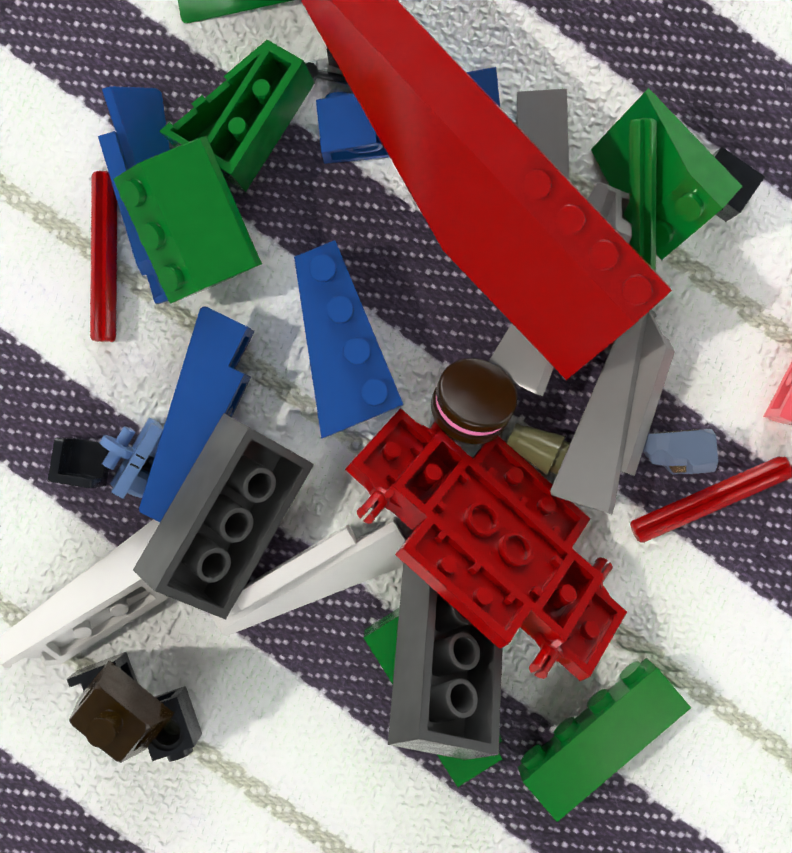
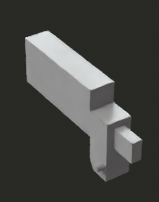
[517,89,569,179]

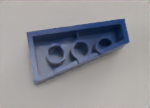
[316,67,500,164]
[294,240,404,439]

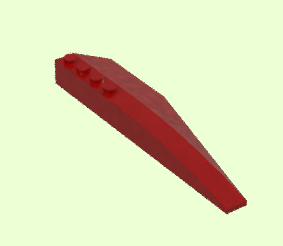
[301,0,672,380]

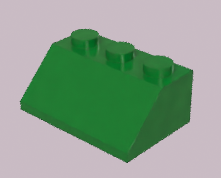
[113,136,262,304]

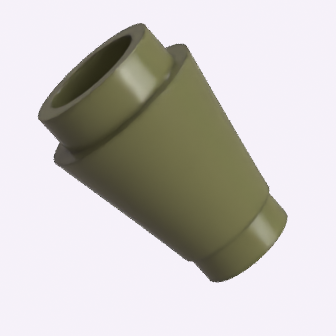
[507,423,570,475]

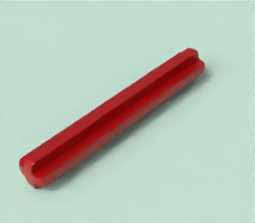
[90,171,117,342]
[630,456,792,543]

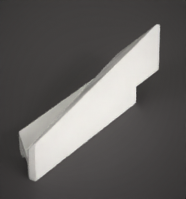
[210,517,407,636]
[0,519,168,668]

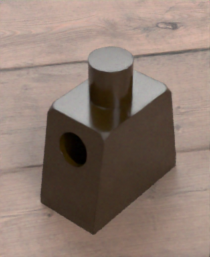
[69,661,175,763]

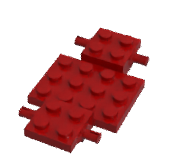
[345,408,627,681]

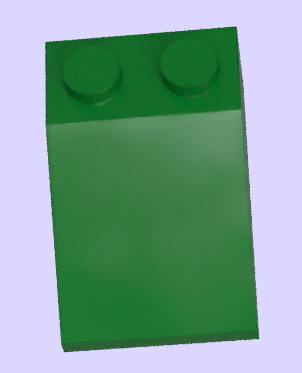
[591,89,742,260]

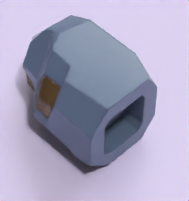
[643,429,718,475]

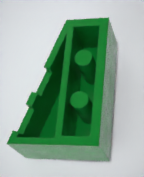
[159,40,315,192]

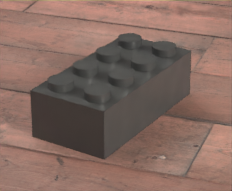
[133,413,314,620]
[388,563,503,760]

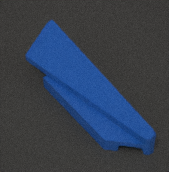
[98,86,170,304]
[139,307,255,522]

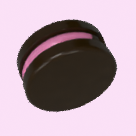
[431,358,518,444]

